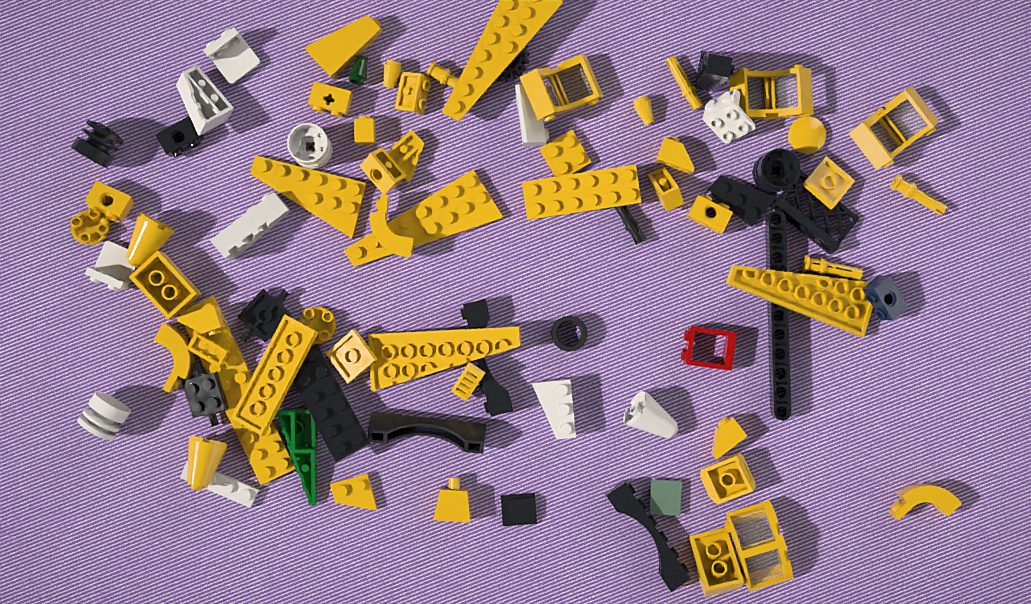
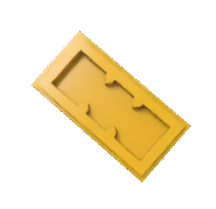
[186,332,231,368]

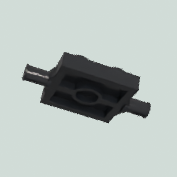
[237,289,292,343]
[182,362,229,427]

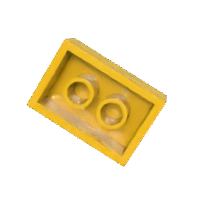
[129,251,202,320]

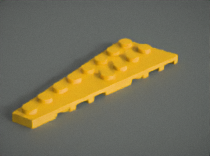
[442,0,563,122]
[344,169,503,267]
[726,265,873,337]
[368,326,521,391]

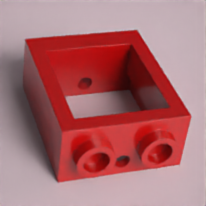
[681,326,737,371]

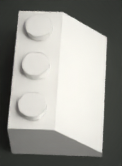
[515,84,549,148]

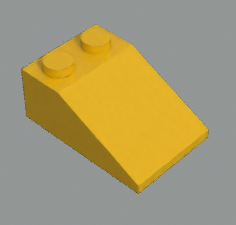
[689,527,744,597]

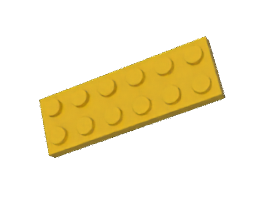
[522,164,642,220]
[231,314,318,436]

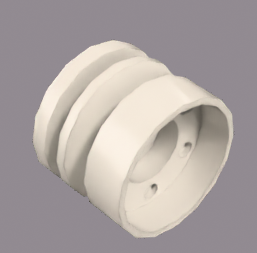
[287,123,333,169]
[77,391,131,441]

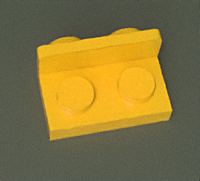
[394,72,430,115]

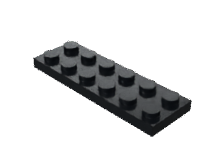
[293,344,371,463]

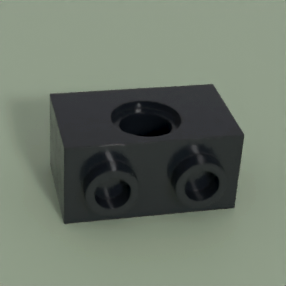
[155,116,204,157]

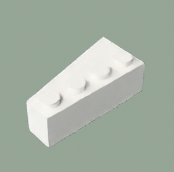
[210,192,292,260]

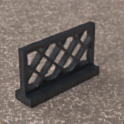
[770,171,859,255]

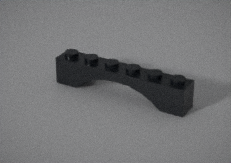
[460,299,513,417]
[368,412,486,454]
[605,480,690,592]

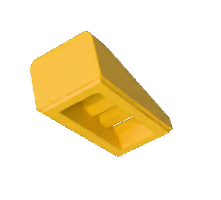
[451,362,485,401]

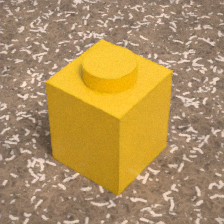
[354,116,376,145]

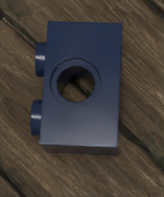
[863,275,908,320]

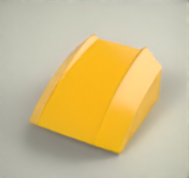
[700,452,756,504]

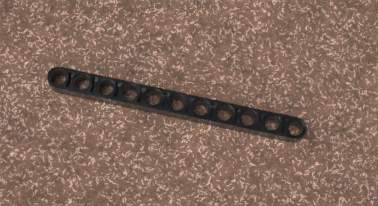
[765,210,791,421]

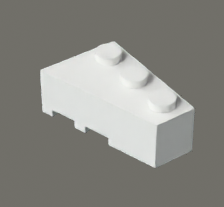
[176,65,234,136]
[532,379,576,439]

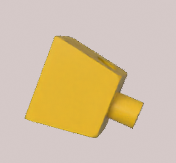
[433,477,471,523]

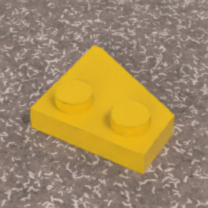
[387,129,425,183]
[330,473,378,510]

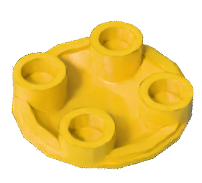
[788,116,826,154]
[70,210,110,245]
[299,307,336,344]

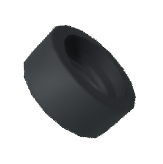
[551,315,588,352]

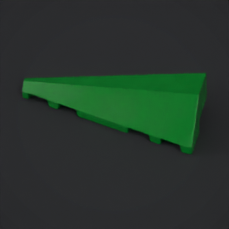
[276,407,317,506]

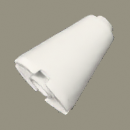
[623,391,678,439]

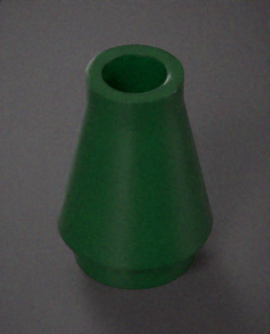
[348,55,368,85]

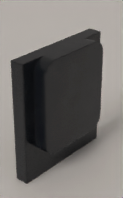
[501,493,537,526]

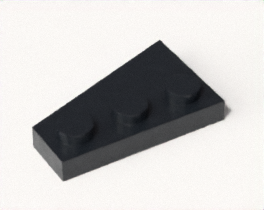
[707,175,776,227]

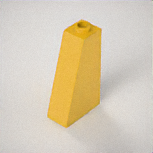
[304,15,383,80]

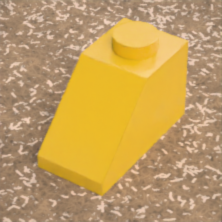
[655,136,695,174]
[647,166,684,212]
[177,305,225,336]
[712,416,747,460]

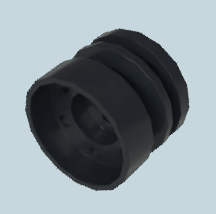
[71,119,124,169]
[752,148,801,193]

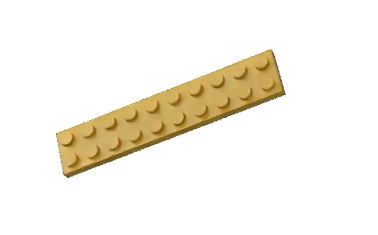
[179,296,296,485]

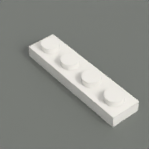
[180,460,259,508]

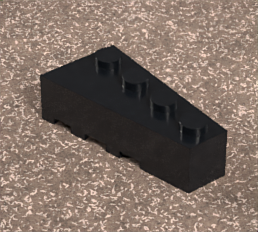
[695,51,735,92]

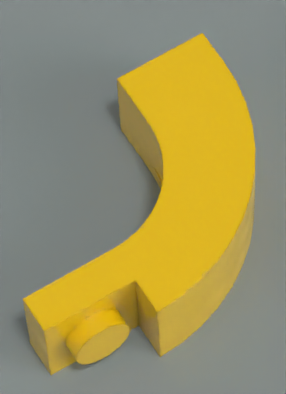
[370,194,415,258]
[154,323,194,393]
[888,483,962,521]

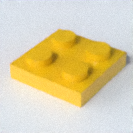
[539,130,591,177]
[802,156,855,209]
[326,329,378,384]

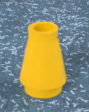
[383,59,402,89]
[633,95,655,125]

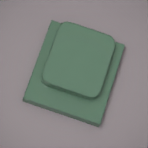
[649,479,682,516]

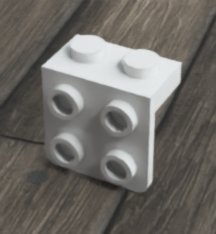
[203,27,260,84]
[702,88,755,143]
[85,241,137,292]

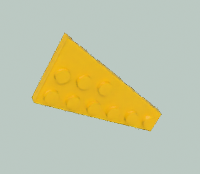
[250,156,367,239]

